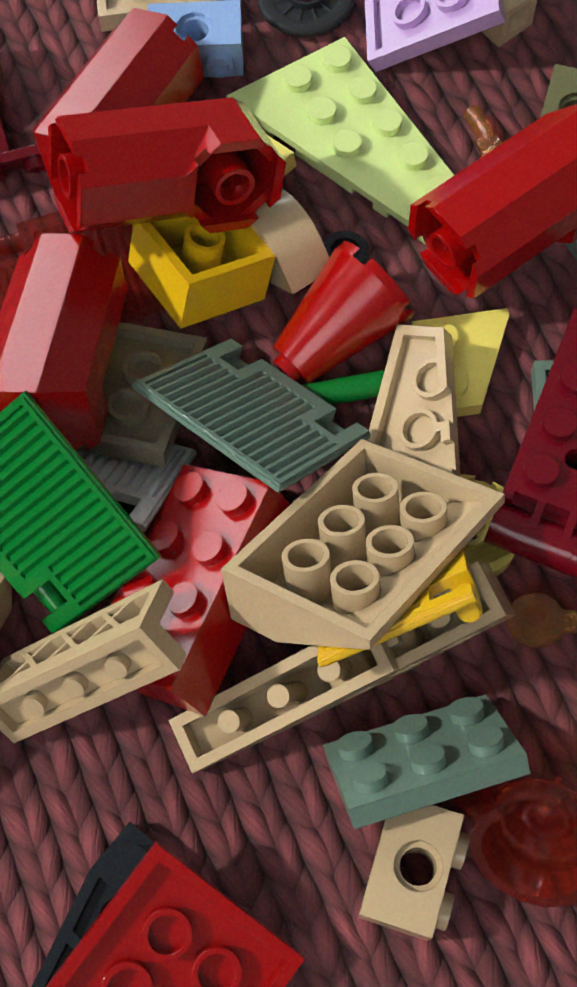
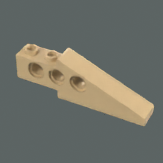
[168,561,516,773]

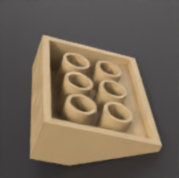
[221,439,505,650]

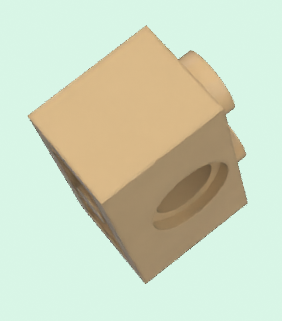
[358,805,470,941]

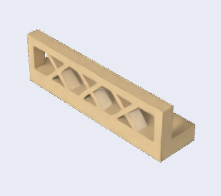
[0,579,187,743]

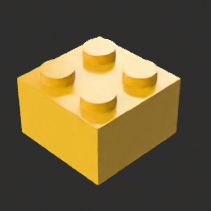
[128,217,276,329]

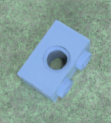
[148,0,244,78]

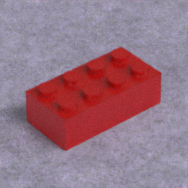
[111,464,291,716]

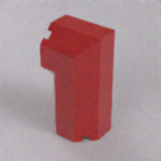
[32,8,204,193]
[48,97,286,234]
[408,104,577,299]
[0,233,128,451]

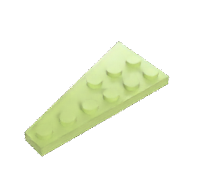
[226,37,454,245]

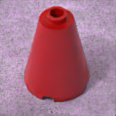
[272,241,415,383]

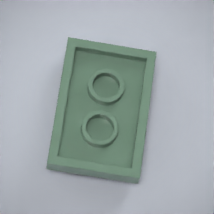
[323,694,530,829]

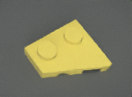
[412,308,510,417]

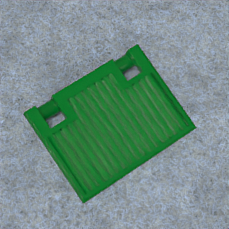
[0,390,162,634]

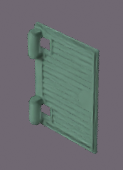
[131,339,371,493]

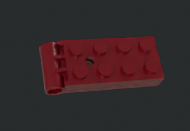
[483,307,577,578]

